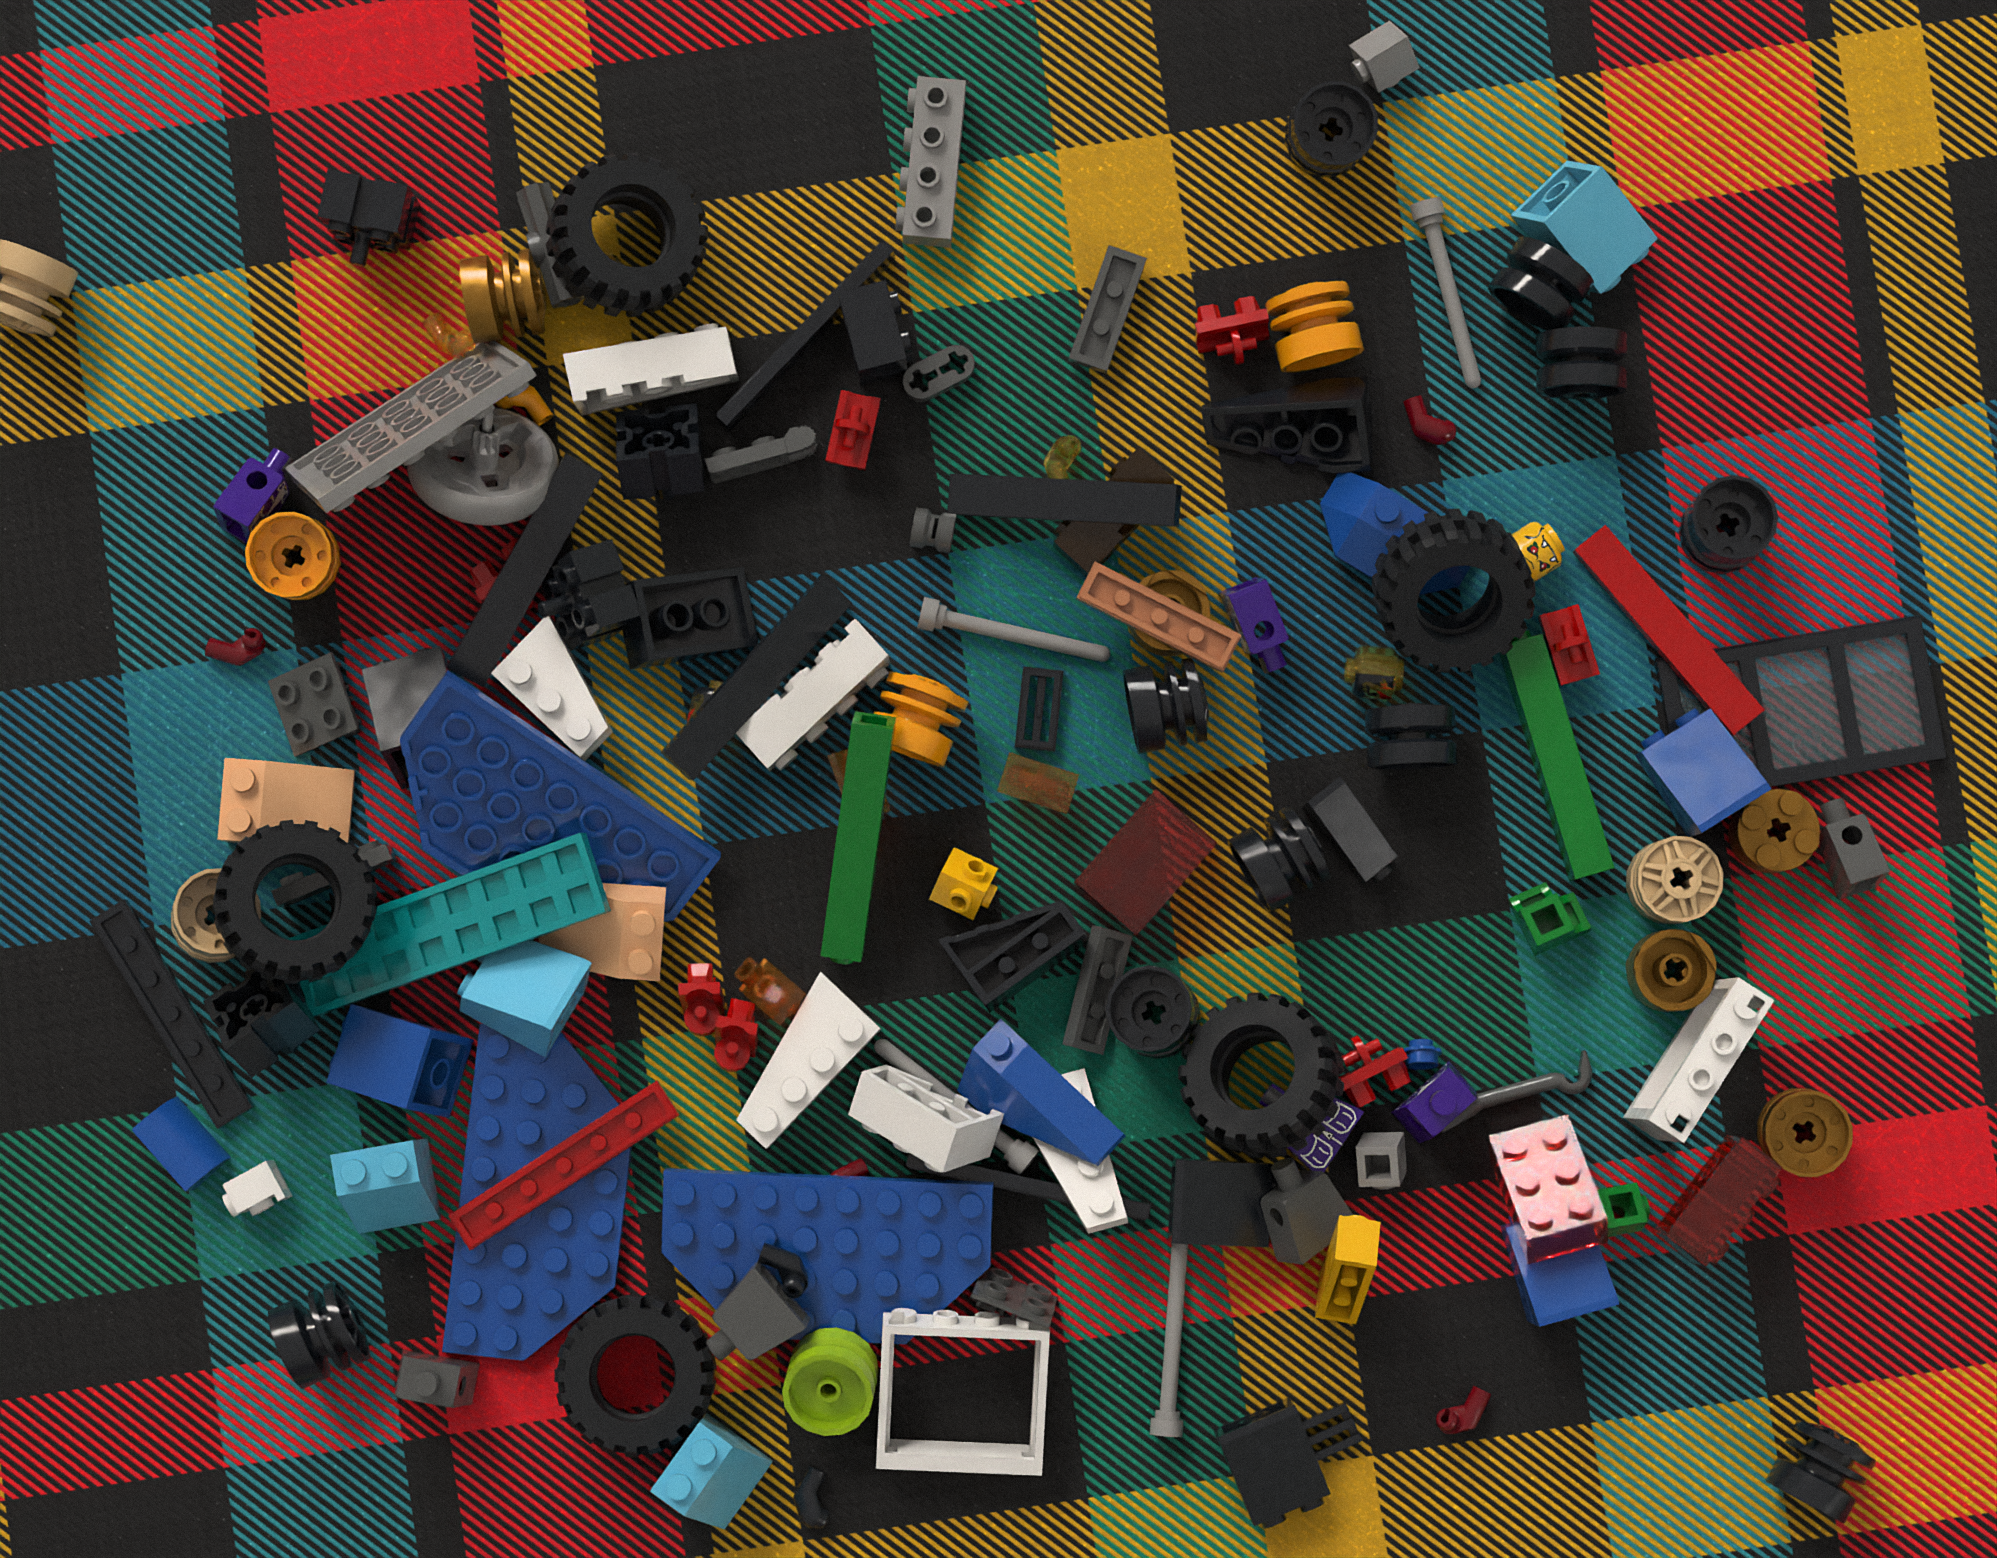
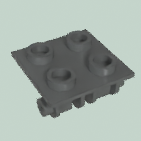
[268,652,362,757]
[969,1268,1058,1328]

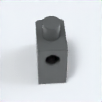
[1819,798,1890,900]
[1260,1158,1353,1265]
[706,1261,811,1361]
[395,1349,480,1408]

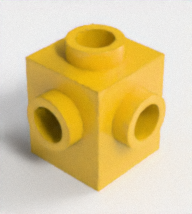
[929,847,998,920]

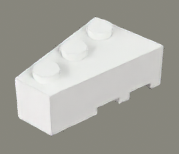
[491,617,613,761]
[848,1065,1004,1173]

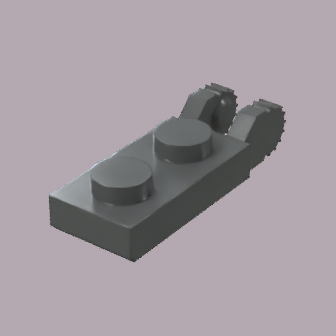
[705,425,818,484]

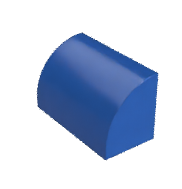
[132,1096,231,1192]

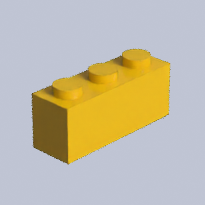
[1315,1215,1381,1324]

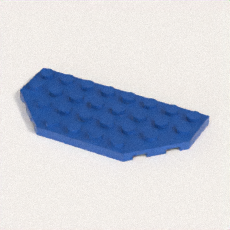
[400,670,721,922]
[442,1024,632,1361]
[662,1168,994,1345]

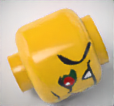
[1512,522,1565,582]

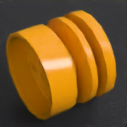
[1265,281,1364,372]
[245,512,341,600]
[873,671,968,767]

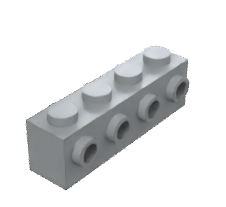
[896,76,966,248]

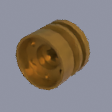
[460,249,546,344]
[1757,1088,1853,1177]

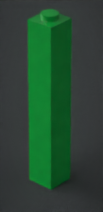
[1499,630,1615,882]
[821,711,896,964]

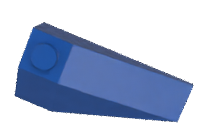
[957,1019,1126,1166]

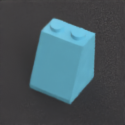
[1510,161,1658,294]
[457,940,592,1058]
[330,1138,441,1234]
[650,1413,773,1530]

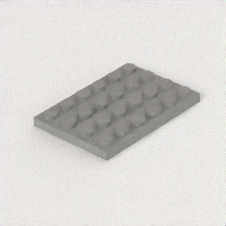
[285,341,537,513]

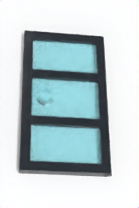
[1654,615,1946,787]

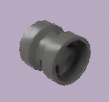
[910,507,957,554]

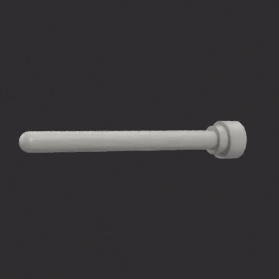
[1410,197,1481,388]
[917,597,1111,662]
[874,1039,1040,1176]
[1150,1243,1188,1437]

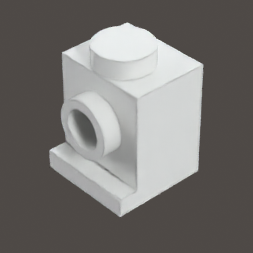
[222,1160,293,1217]

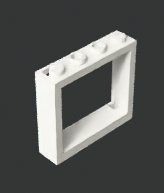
[1623,977,1774,1143]
[876,1308,1050,1476]

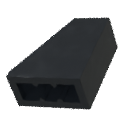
[1301,777,1398,884]

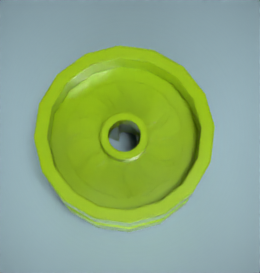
[782,1327,879,1436]

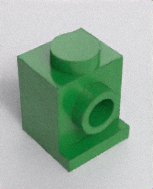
[1581,1183,1650,1241]

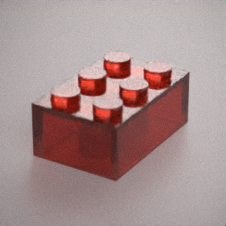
[1074,789,1217,937]
[1489,1114,1608,1264]
[1652,1135,1782,1266]

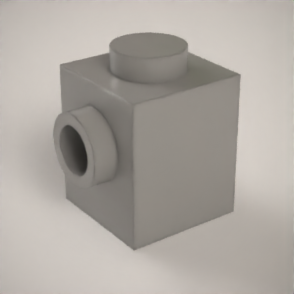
[1349,20,1420,93]
[1356,1132,1407,1190]

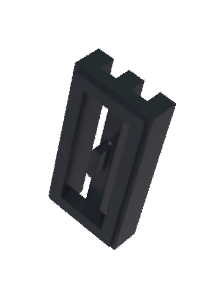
[1015,666,1063,752]
[1302,1402,1363,1461]

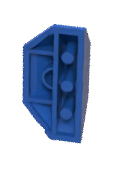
[1320,472,1471,595]

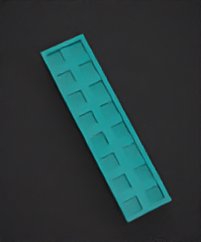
[287,833,611,1017]

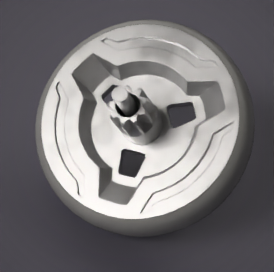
[407,407,559,526]

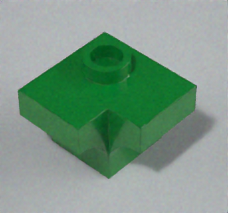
[1508,882,1591,956]

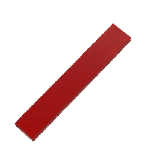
[1573,525,1765,737]
[448,1080,680,1250]

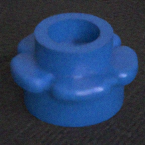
[1404,1039,1442,1070]

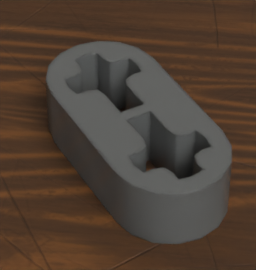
[903,345,975,402]

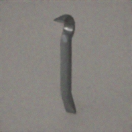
[1441,1050,1592,1133]

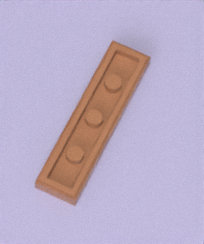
[1076,562,1242,673]

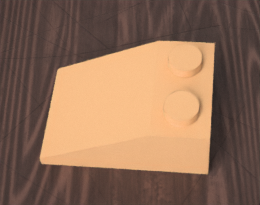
[217,758,356,843]
[539,883,666,981]

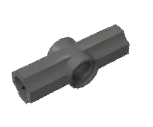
[516,182,586,309]

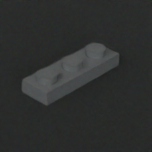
[1068,245,1147,374]
[271,840,398,908]
[1062,925,1133,1055]

